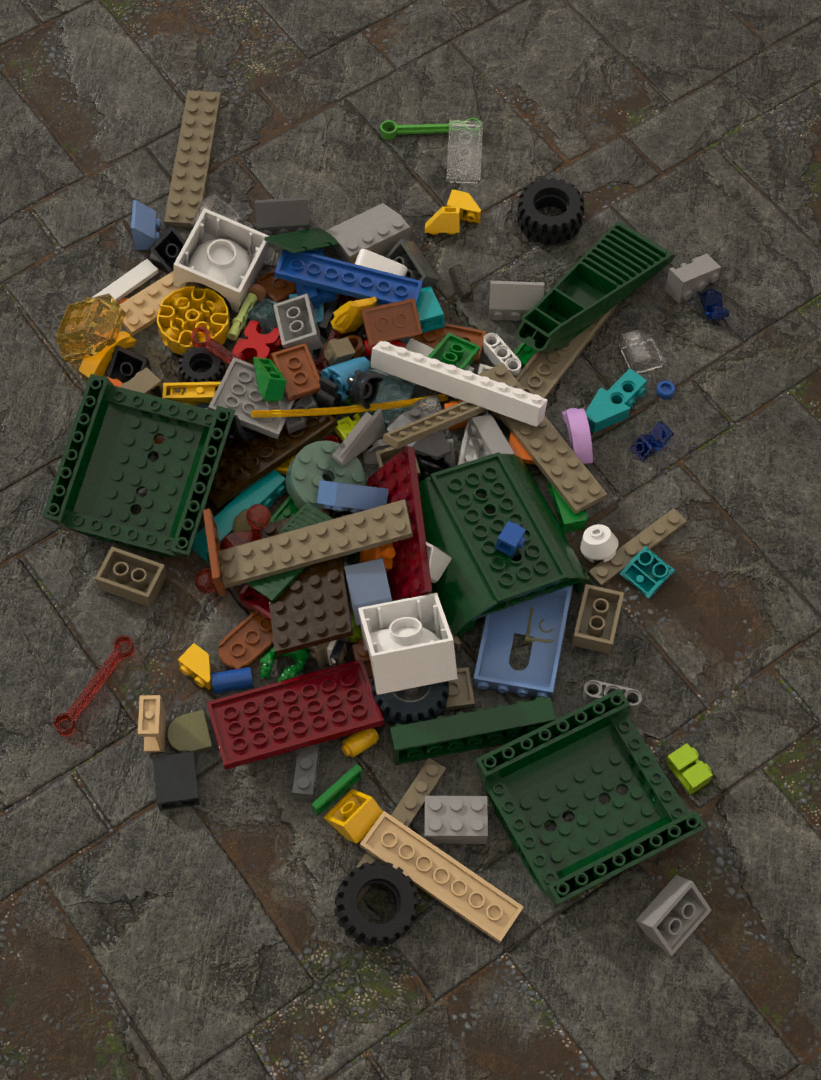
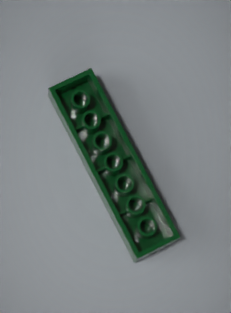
[390,697,556,765]

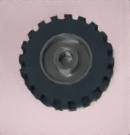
[372,676,449,725]

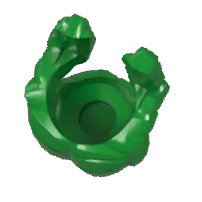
[260,647,309,682]

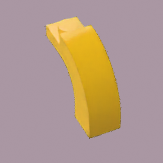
[79,328,137,378]

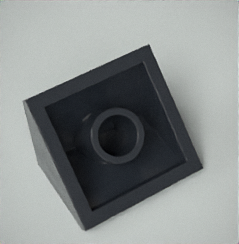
[148,226,185,274]
[106,345,152,383]

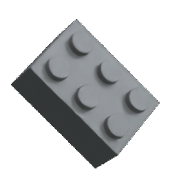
[424,796,488,844]

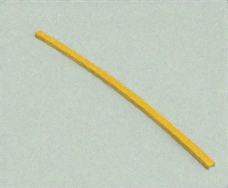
[251,394,448,418]

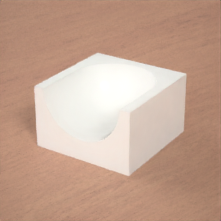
[173,208,269,313]
[358,593,458,695]

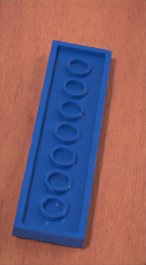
[274,249,423,305]

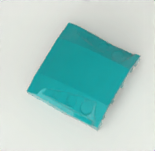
[620,546,676,599]

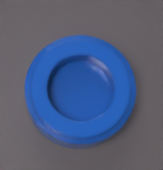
[656,380,675,399]

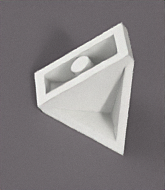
[426,542,452,583]

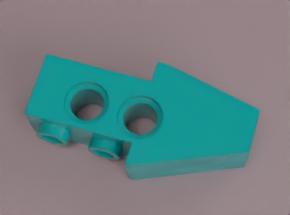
[585,368,647,433]

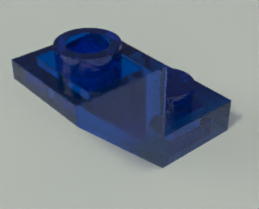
[699,289,729,320]
[630,421,674,461]

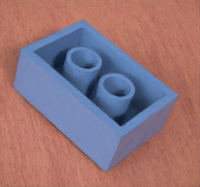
[317,480,389,513]

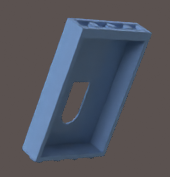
[474,585,573,700]

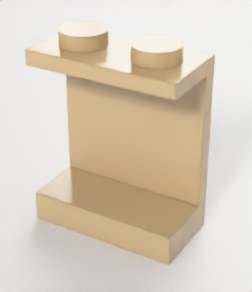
[138,695,166,752]

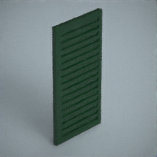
[245,502,333,602]

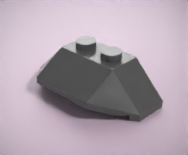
[386,408,451,460]

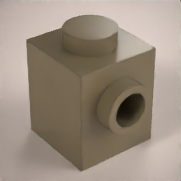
[323,337,356,366]

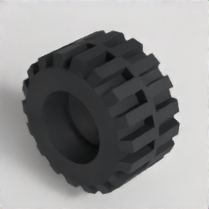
[178,345,226,389]

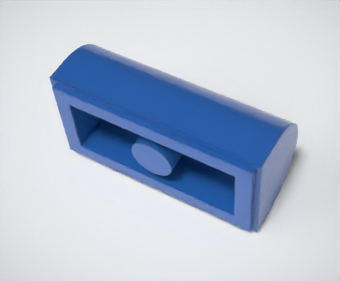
[211,667,254,694]

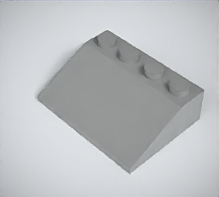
[326,203,410,264]

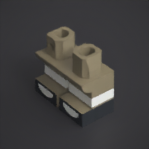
[308,640,348,667]

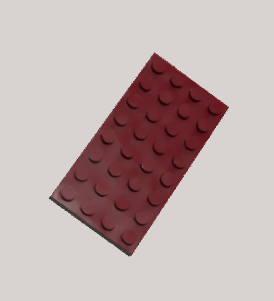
[367,446,432,601]
[206,659,385,770]

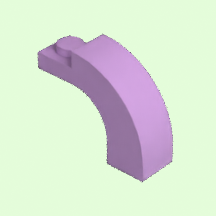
[562,408,593,464]

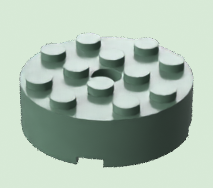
[286,441,365,517]

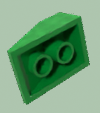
[428,332,481,371]

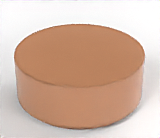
[248,284,267,301]

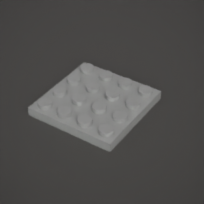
[208,357,296,439]

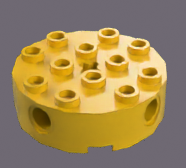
[157,286,230,355]

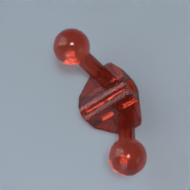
[194,504,271,594]

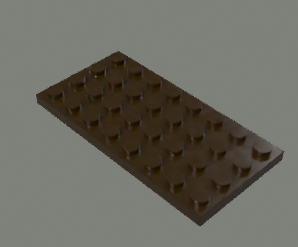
[208,398,338,508]
[261,508,354,656]

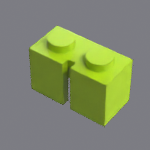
[665,743,713,795]

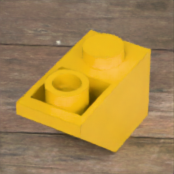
[447,189,481,224]
[425,206,460,235]
[178,643,212,691]

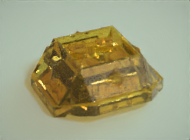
[55,293,126,362]

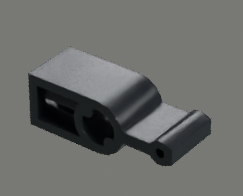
[317,376,342,418]

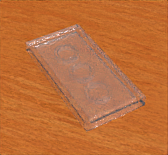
[446,120,483,183]

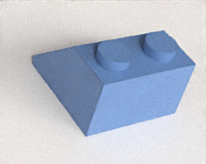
[131,200,161,250]

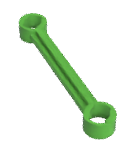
[380,118,481,140]

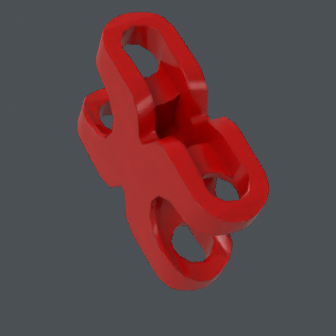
[231,320,282,361]

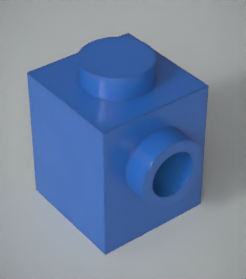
[495,521,526,557]

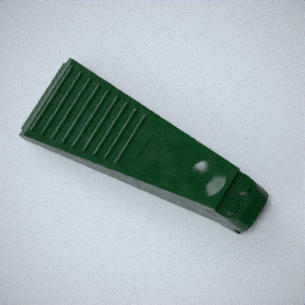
[517,220,675,353]

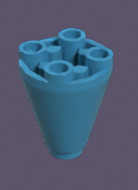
[321,357,371,401]

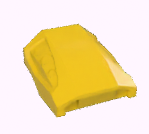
[330,296,377,334]

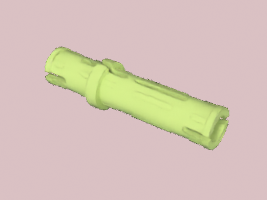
[227,293,258,341]

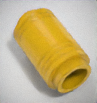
[341,728,379,758]

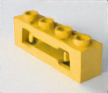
[162,382,221,406]

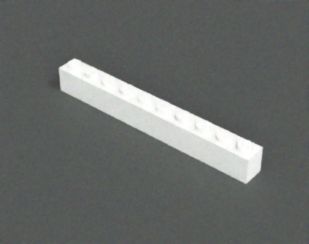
[370,341,547,427]

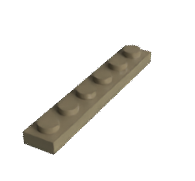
[588,508,687,587]

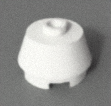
[580,525,618,563]

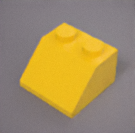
[323,789,383,844]

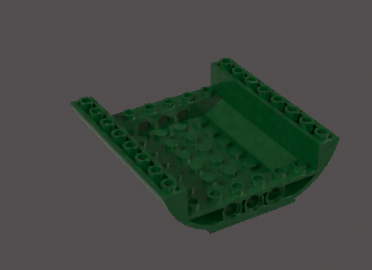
[42,374,235,558]
[419,452,593,637]
[476,688,707,905]

